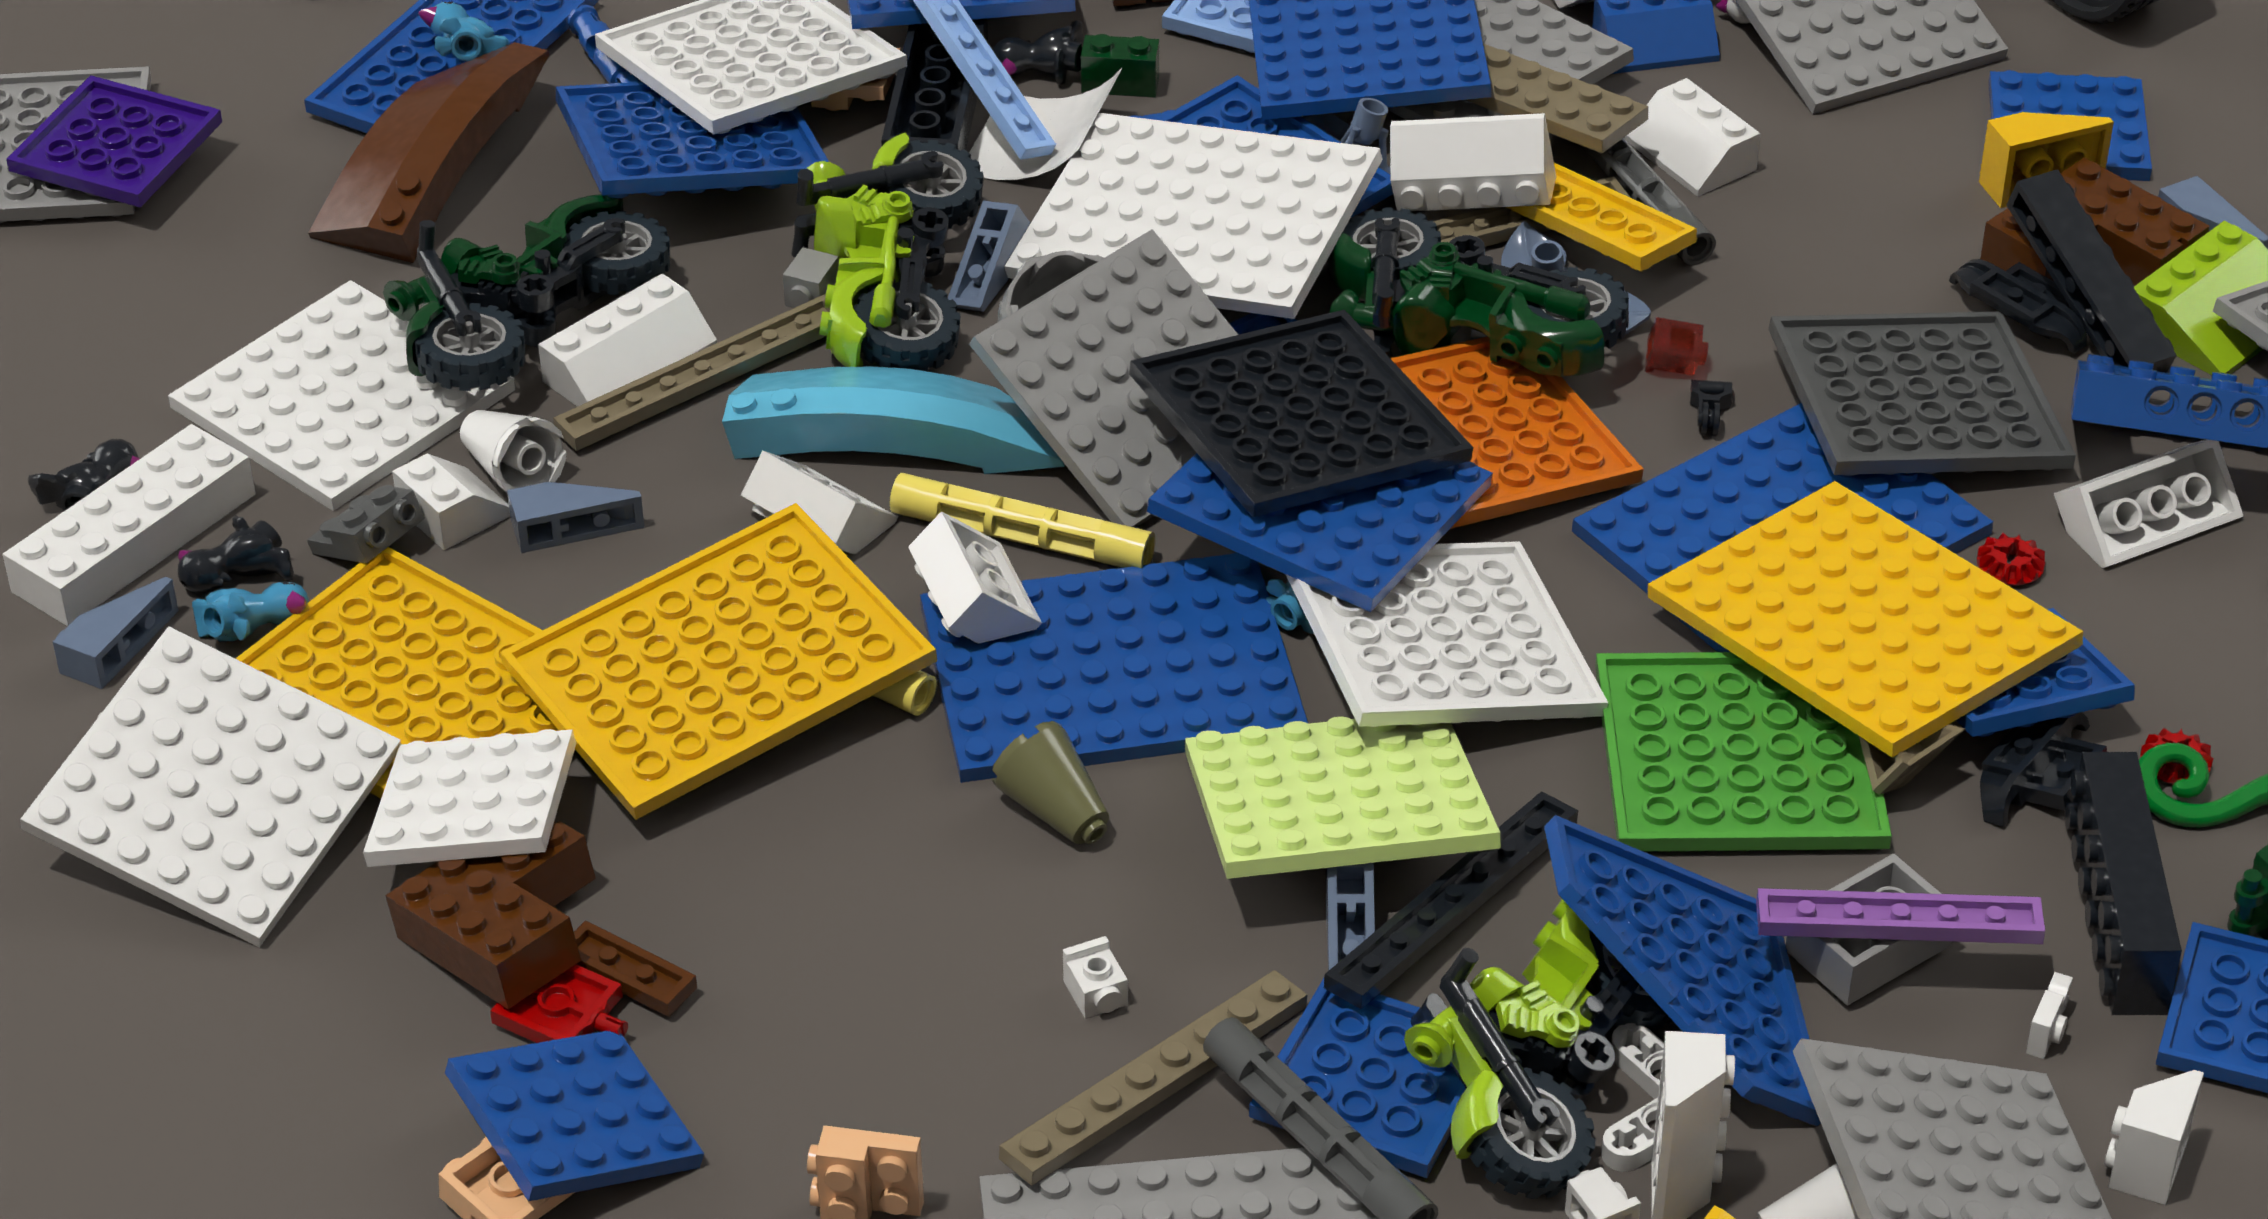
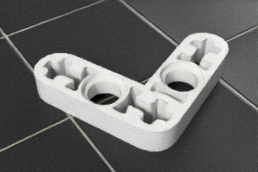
[1601,1023,1664,1172]

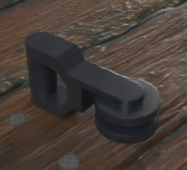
[1690,380,1732,435]

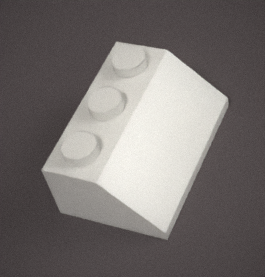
[1625,78,1761,197]
[741,450,898,554]
[908,511,1042,644]

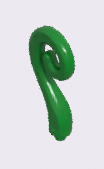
[2139,743,2268,828]

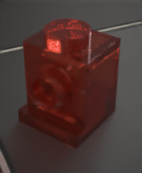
[1645,317,1708,376]

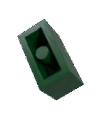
[1081,34,1159,98]

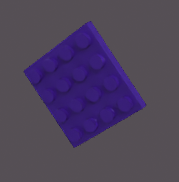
[6,75,222,208]

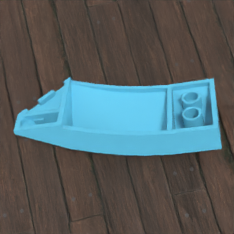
[722,366,1065,474]

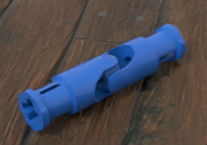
[567,5,642,84]

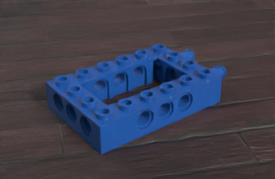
[2071,354,2268,448]

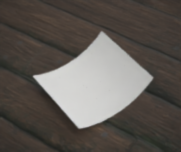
[969,68,1122,180]

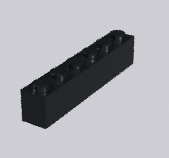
[2006,169,2177,373]

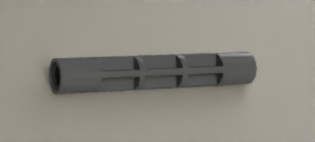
[1580,138,1716,265]
[1203,1017,1438,1219]

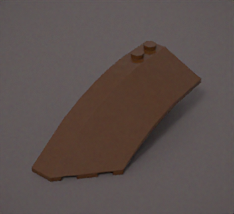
[308,42,550,263]

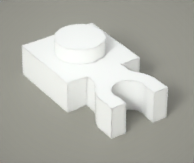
[2026,972,2073,1059]

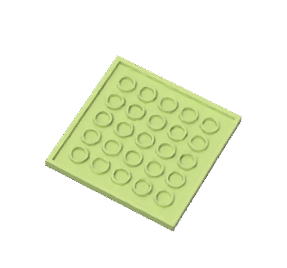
[1185,717,1501,879]

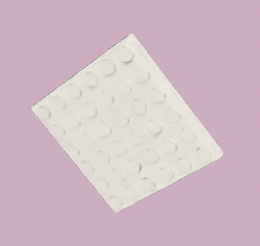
[595,0,907,134]
[168,280,515,511]
[1286,541,1608,727]
[20,626,401,948]

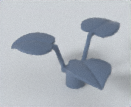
[1304,98,1394,195]
[1471,221,1651,340]

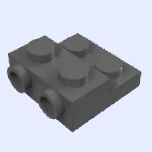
[307,485,425,563]

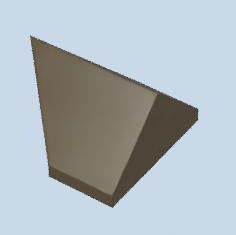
[1859,724,1965,795]

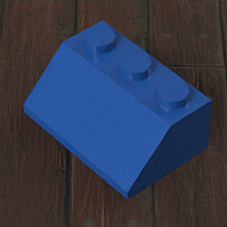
[1592,0,1720,74]

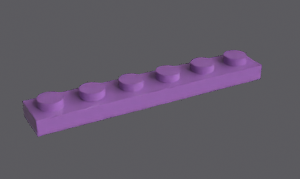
[1756,888,2045,944]

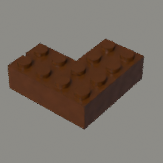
[1980,157,2210,286]
[385,820,596,1009]

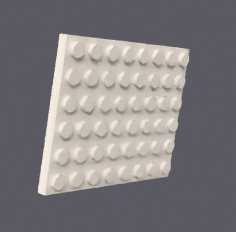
[1004,113,1383,319]

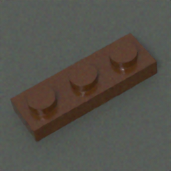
[574,920,697,1017]

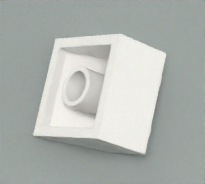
[392,453,510,551]
[2104,1070,2204,1205]

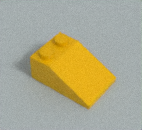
[1979,112,2114,208]

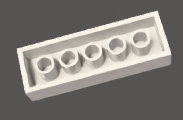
[2,424,256,626]

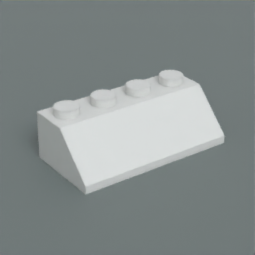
[1390,113,1556,211]
[538,273,717,407]
[2054,439,2244,568]
[1651,1031,1735,1219]

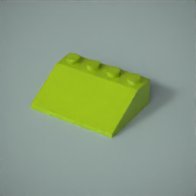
[2134,221,2268,375]

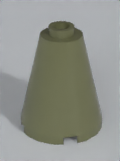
[992,721,1109,844]

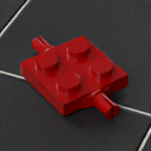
[490,964,628,1043]

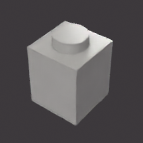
[783,247,839,308]

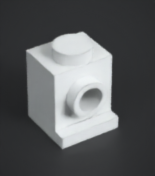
[1063,936,1128,1019]
[1565,1167,1641,1219]

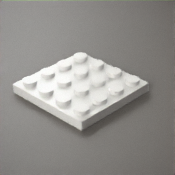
[363,729,576,867]

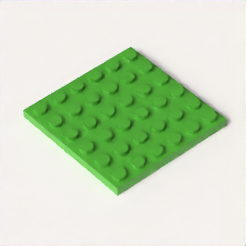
[1595,652,1892,851]

